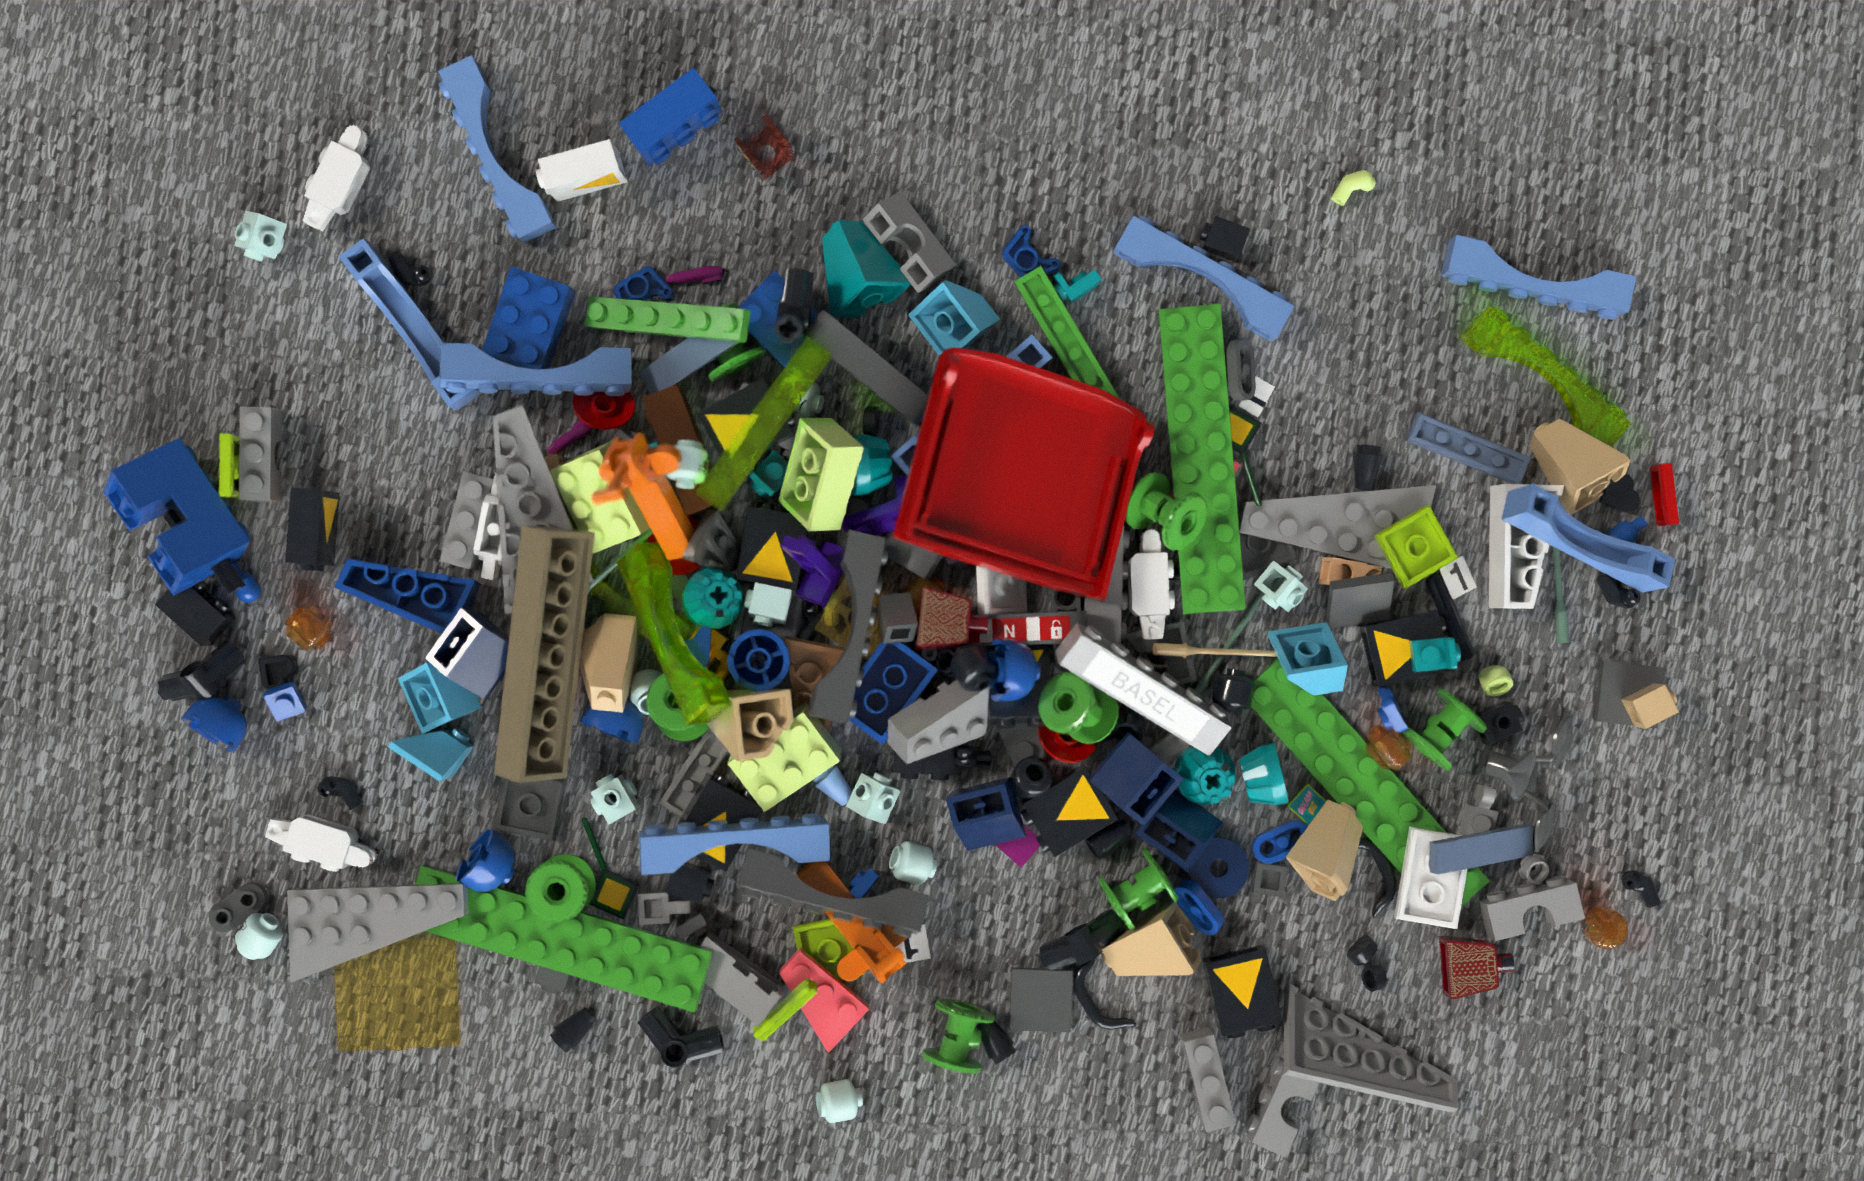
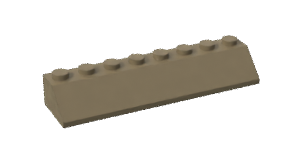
[494,526,595,783]

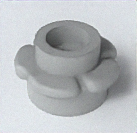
[1518,853,1549,883]

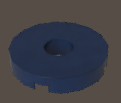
[1188,837,1249,898]

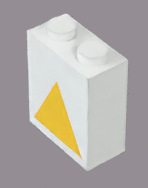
[536,139,628,202]

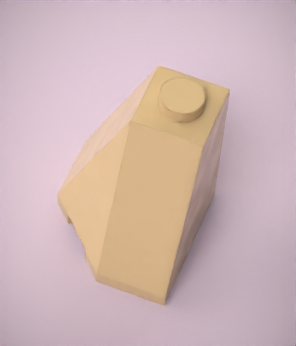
[1530,419,1630,515]
[579,613,639,713]
[705,689,794,761]
[1286,800,1363,901]
[1101,900,1201,976]

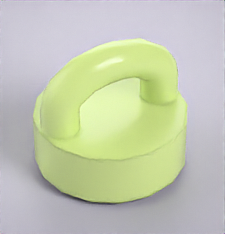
[1478,665,1513,697]

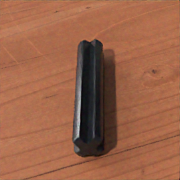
[1426,574,1475,661]

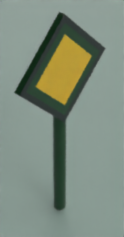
[1229,405,1262,506]
[582,817,639,920]

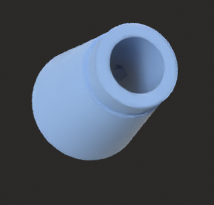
[813,764,853,806]

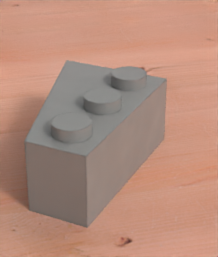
[888,680,989,764]
[700,932,785,1027]

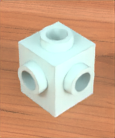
[234,211,287,262]
[1254,560,1308,613]
[846,772,900,824]
[590,773,640,825]

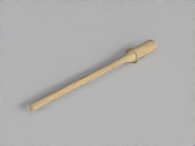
[1153,643,1277,658]

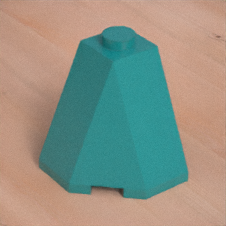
[822,219,911,318]

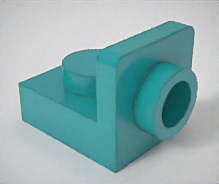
[1053,270,1102,305]
[748,450,788,498]
[1409,637,1461,672]

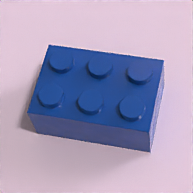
[618,67,722,167]
[481,266,576,370]
[738,270,827,380]
[849,642,938,745]

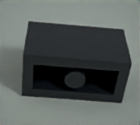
[155,581,235,646]

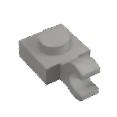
[1459,784,1499,835]
[637,891,694,925]

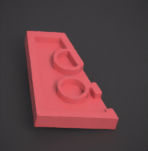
[779,947,869,1053]

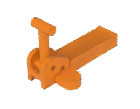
[592,432,695,560]
[795,861,907,984]

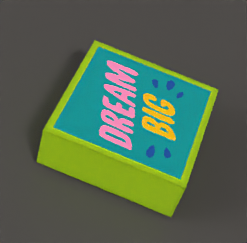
[1285,783,1326,826]

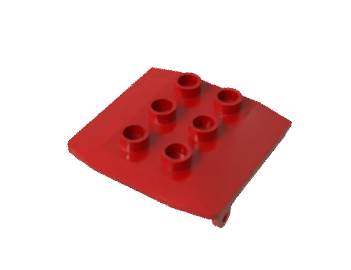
[892,347,1155,602]

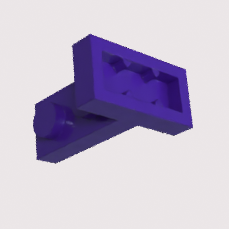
[842,475,907,536]
[781,536,843,607]

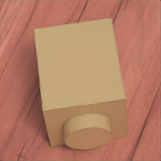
[1621,683,1679,729]

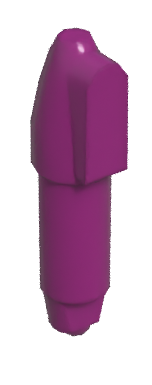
[665,266,723,285]
[547,420,594,455]

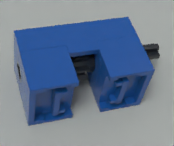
[103,438,250,596]

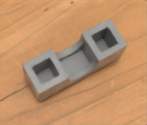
[863,191,956,293]
[239,407,282,502]
[440,471,494,570]
[1479,876,1585,941]
[1179,1027,1236,1132]
[1246,1054,1319,1158]

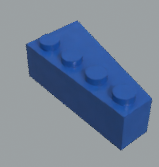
[334,559,481,634]

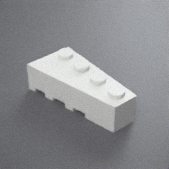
[1489,484,1564,609]

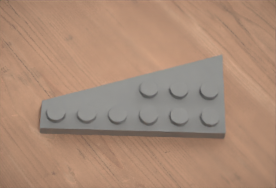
[492,405,594,615]
[1239,485,1436,569]
[287,883,469,983]
[1284,983,1458,1113]

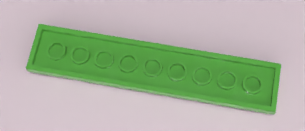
[1159,304,1246,615]
[1251,658,1490,907]
[415,865,713,1012]

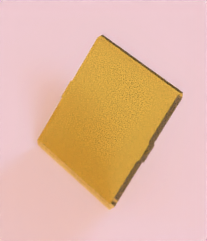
[334,938,460,1051]

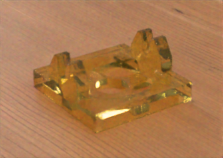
[814,577,881,660]

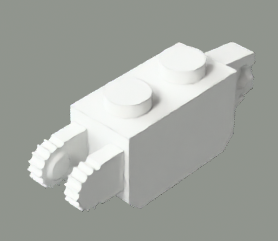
[303,125,370,231]
[473,473,502,580]
[1128,529,1175,640]
[265,814,378,872]

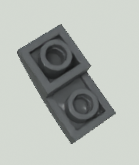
[884,531,943,581]

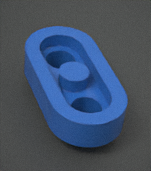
[1251,820,1308,864]
[1174,880,1224,935]

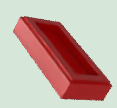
[1649,463,1679,526]

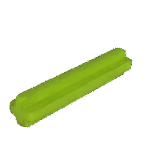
[753,978,818,1041]

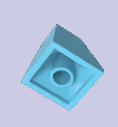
[908,280,1000,355]
[1268,622,1348,695]
[398,662,482,734]
[387,728,474,782]

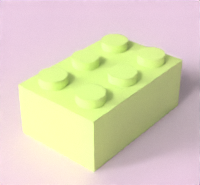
[778,418,864,531]
[550,441,650,554]
[728,702,842,812]

